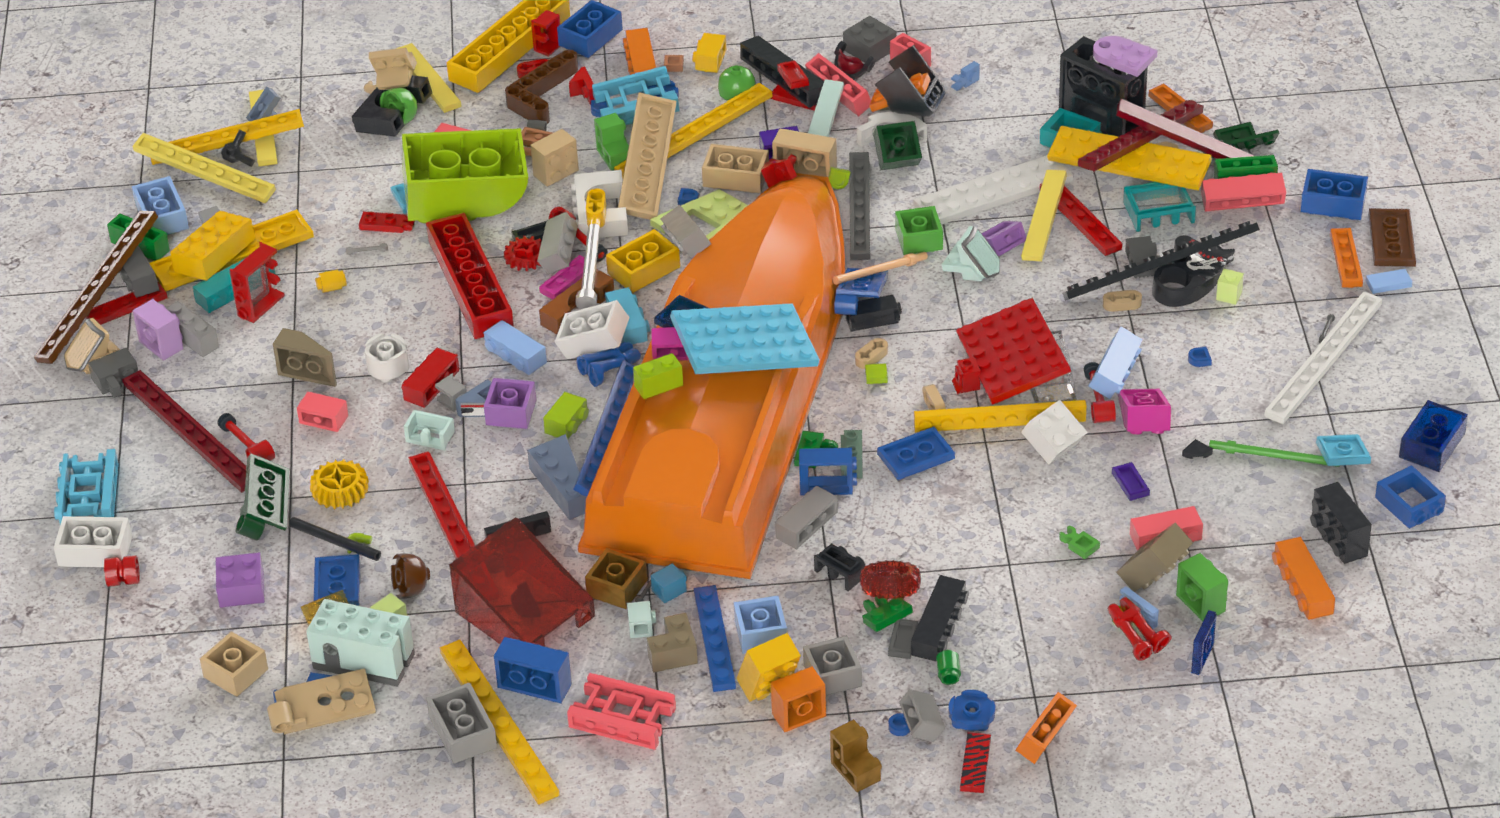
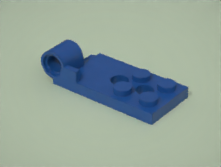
[835,268,888,315]

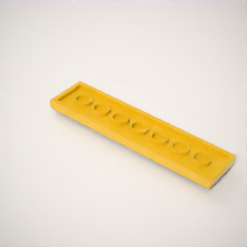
[1047,126,1212,191]
[149,209,314,291]

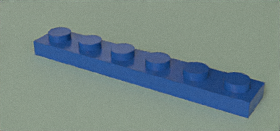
[694,585,736,692]

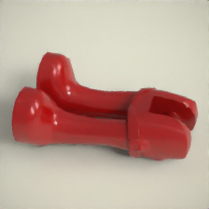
[1107,597,1172,661]

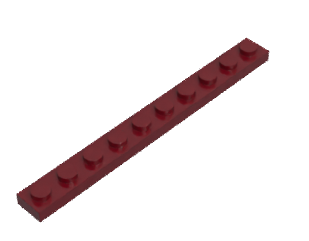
[1078,100,1204,172]
[123,370,246,493]

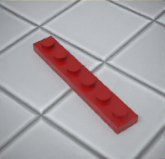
[1040,183,1123,256]

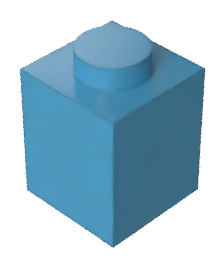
[650,563,687,604]

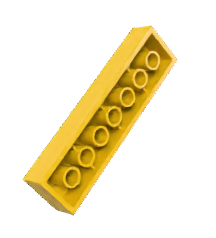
[446,0,570,93]

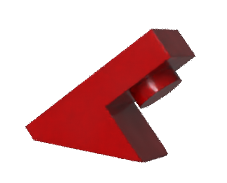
[569,66,595,105]
[761,158,797,188]

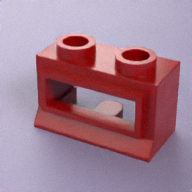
[531,10,561,57]

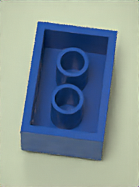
[557,0,623,58]
[1300,169,1368,220]
[494,637,572,704]

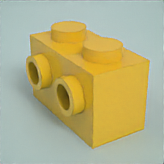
[692,33,727,73]

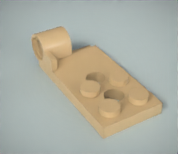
[267,668,376,735]

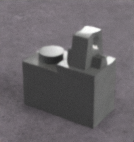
[88,348,138,398]

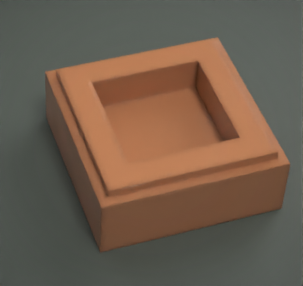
[664,55,684,72]

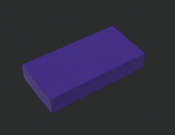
[1112,462,1150,501]

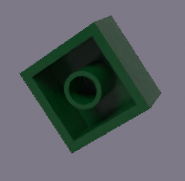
[873,121,922,171]

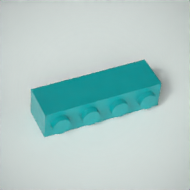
[192,257,276,313]

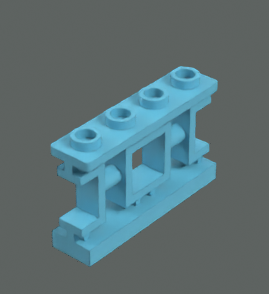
[592,66,680,125]
[54,449,119,525]

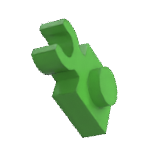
[1059,525,1100,559]

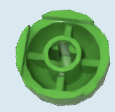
[718,65,756,100]
[380,88,417,125]

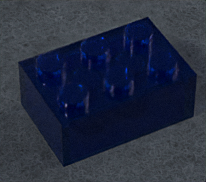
[1399,400,1468,472]

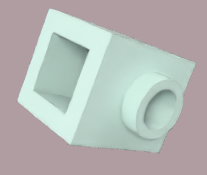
[627,601,656,638]

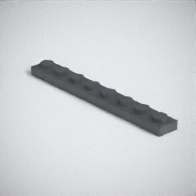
[849,152,870,260]

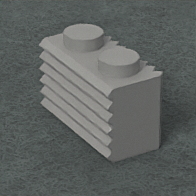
[899,689,945,743]

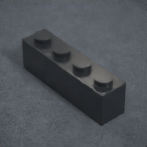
[911,575,969,662]

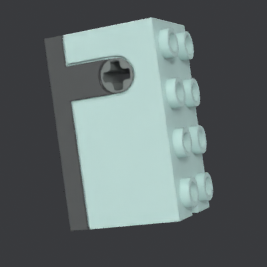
[306,599,415,687]

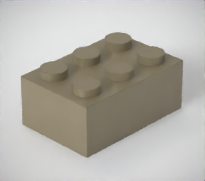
[1116,523,1193,592]

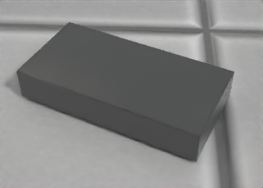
[888,619,918,659]

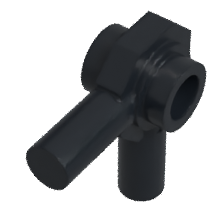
[221,130,255,167]

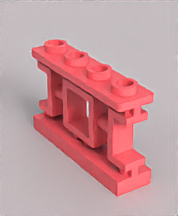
[567,673,676,750]

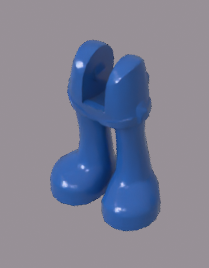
[576,342,641,387]

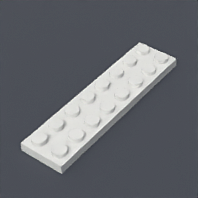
[913,155,1073,225]

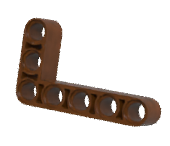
[505,50,578,124]

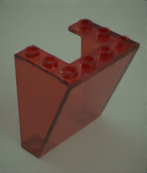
[449,517,595,647]

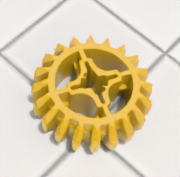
[310,459,369,510]

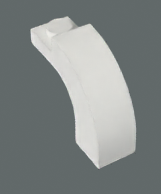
[857,112,927,147]

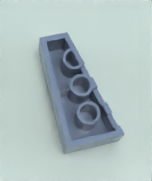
[527,434,587,520]

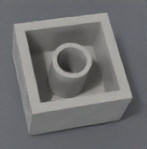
[803,635,862,695]

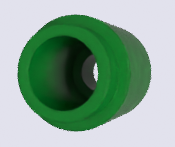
[936,650,961,685]

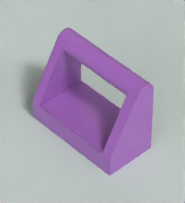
[981,221,1026,256]

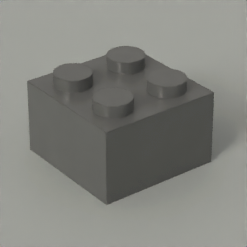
[843,16,897,63]

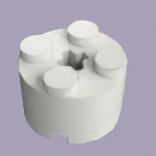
[365,334,409,383]

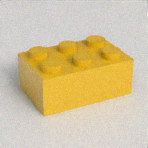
[606,229,680,293]
[736,632,801,702]

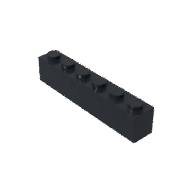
[740,35,824,108]

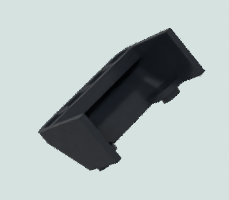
[875,45,946,117]

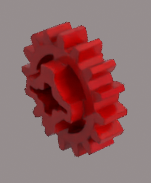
[504,236,541,271]

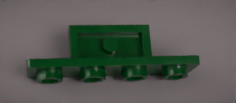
[1203,122,1280,158]

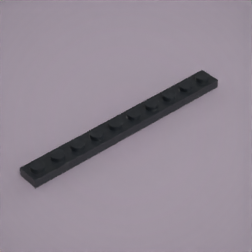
[1062,221,1260,301]

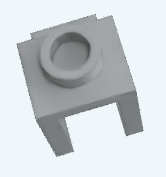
[435,373,467,412]

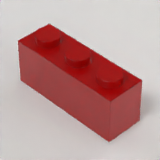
[401,347,460,408]

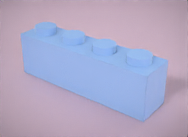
[1088,327,1143,399]

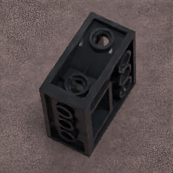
[1059,36,1148,137]

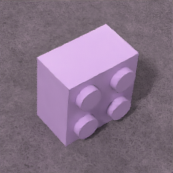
[133,299,183,361]

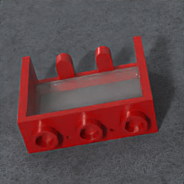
[229,241,285,323]

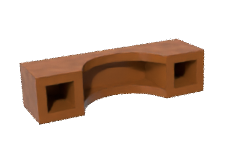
[539,269,615,335]

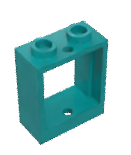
[1040,108,1102,148]

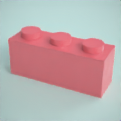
[1130,506,1203,551]

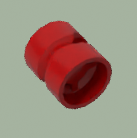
[104,555,140,587]

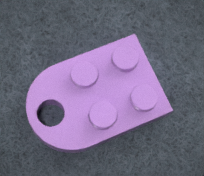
[1093,36,1158,77]

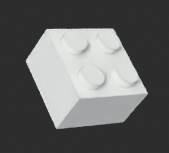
[1021,400,1088,465]

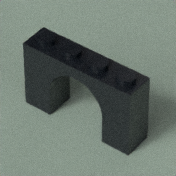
[351,75,432,137]

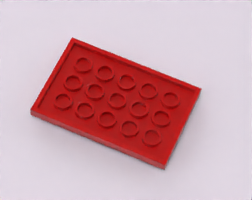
[956,297,1071,405]

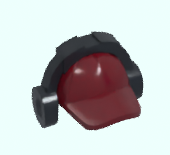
[834,41,876,80]

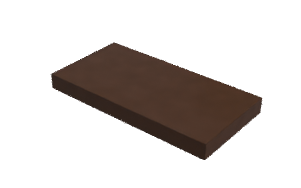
[1368,208,1416,267]

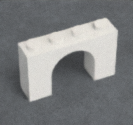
[571,170,628,238]

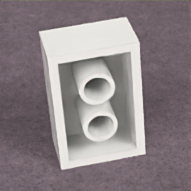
[555,300,630,359]
[54,516,132,567]

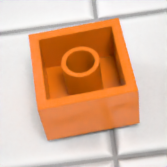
[771,666,826,733]

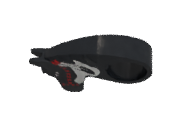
[1152,235,1235,307]

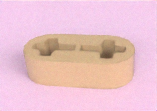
[1103,290,1142,312]
[855,338,888,369]
[922,384,946,410]

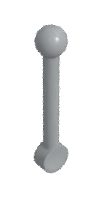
[346,243,388,255]

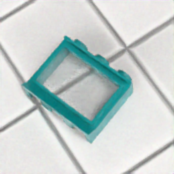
[1123,182,1196,232]

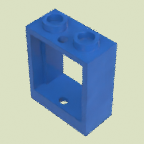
[799,448,857,496]
[1375,465,1446,529]

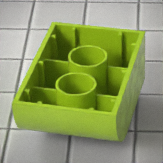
[402,128,529,223]

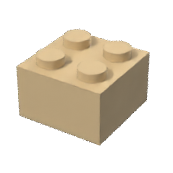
[530,129,579,187]
[200,631,268,697]

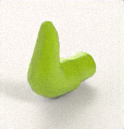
[347,533,372,554]

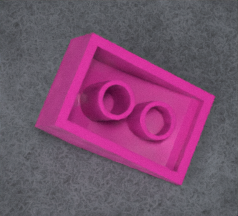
[1117,388,1171,434]

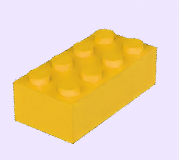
[170,210,256,281]

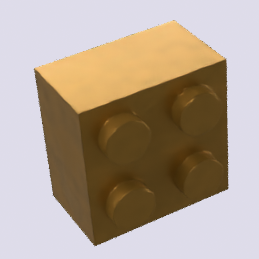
[585,548,647,609]

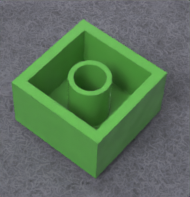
[895,206,943,255]
[1176,553,1228,622]

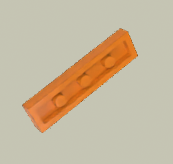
[1148,83,1213,133]
[1330,228,1363,288]

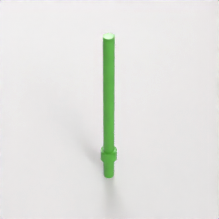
[1209,440,1340,467]

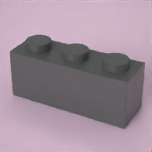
[118,246,159,298]

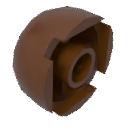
[391,553,430,599]

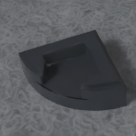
[1182,439,1213,459]

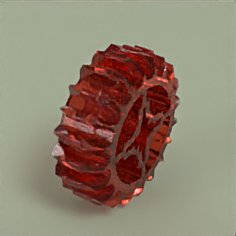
[860,560,921,600]

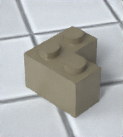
[647,613,698,673]

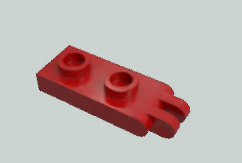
[359,211,415,233]

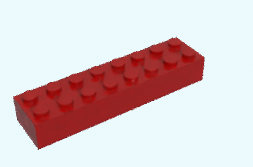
[426,213,514,339]

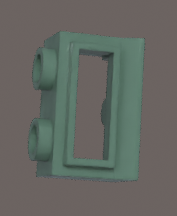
[841,430,863,479]

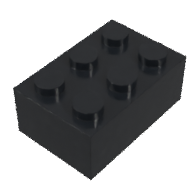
[1310,482,1372,564]

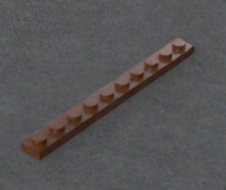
[34,210,158,364]

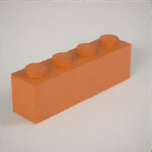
[623,28,656,75]
[1272,536,1335,620]

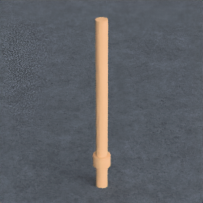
[833,252,928,285]

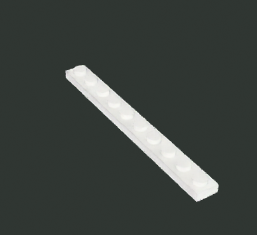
[1264,292,1382,425]

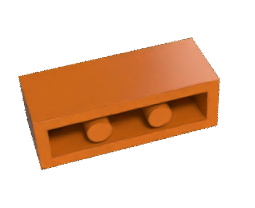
[1015,692,1077,764]

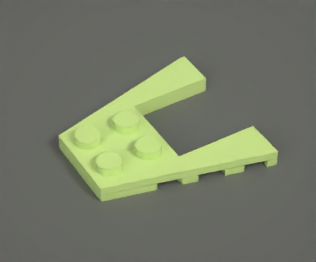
[650,189,748,240]

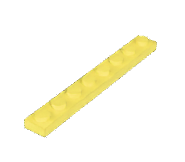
[132,133,276,204]

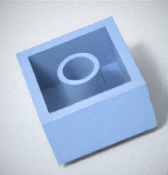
[734,596,787,654]

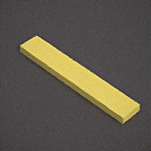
[396,43,461,113]
[249,90,278,167]
[1021,170,1067,262]

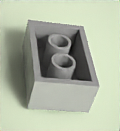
[426,683,497,764]

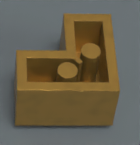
[830,719,882,792]

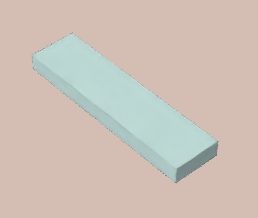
[808,79,844,137]

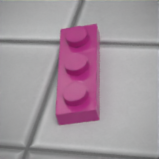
[539,255,585,300]

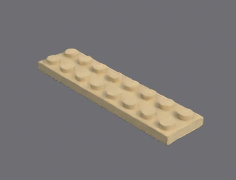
[618,93,677,220]

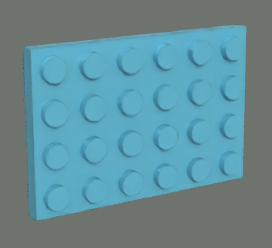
[670,304,820,374]

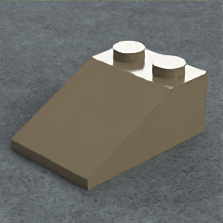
[273,328,337,387]

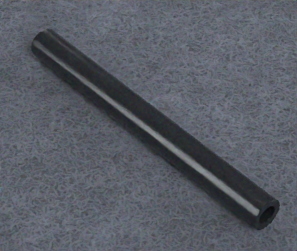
[289,517,381,561]

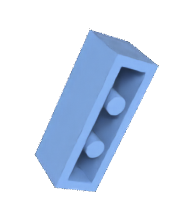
[484,320,547,375]

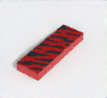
[960,732,991,793]

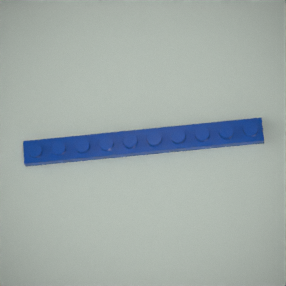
[573,360,634,497]

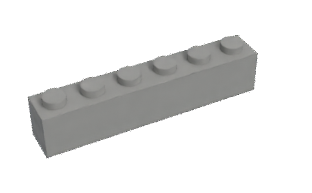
[660,205,711,259]

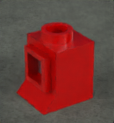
[951,357,980,394]

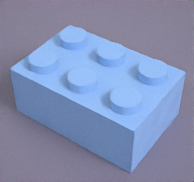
[132,176,189,235]

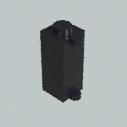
[845,294,902,332]

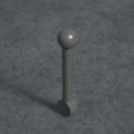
[1319,314,1335,343]
[635,572,655,602]

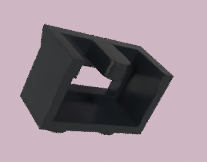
[814,543,866,592]

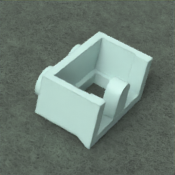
[404,410,455,451]

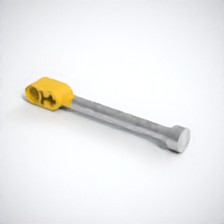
[576,188,606,309]

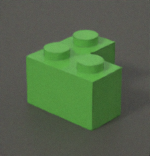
[594,112,629,171]

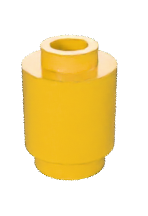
[315,269,347,293]

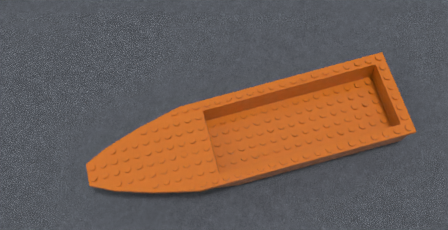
[578,173,845,579]

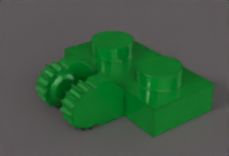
[794,431,838,469]
[862,593,913,632]

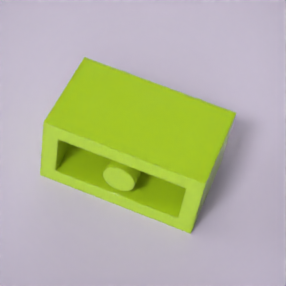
[633,353,683,399]
[543,391,589,440]

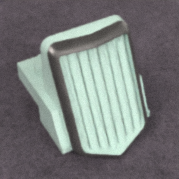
[942,226,1000,281]

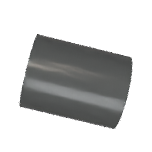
[527,120,547,131]

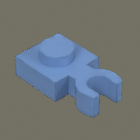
[951,61,980,91]

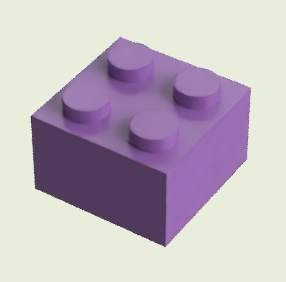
[484,378,537,429]
[215,552,265,608]

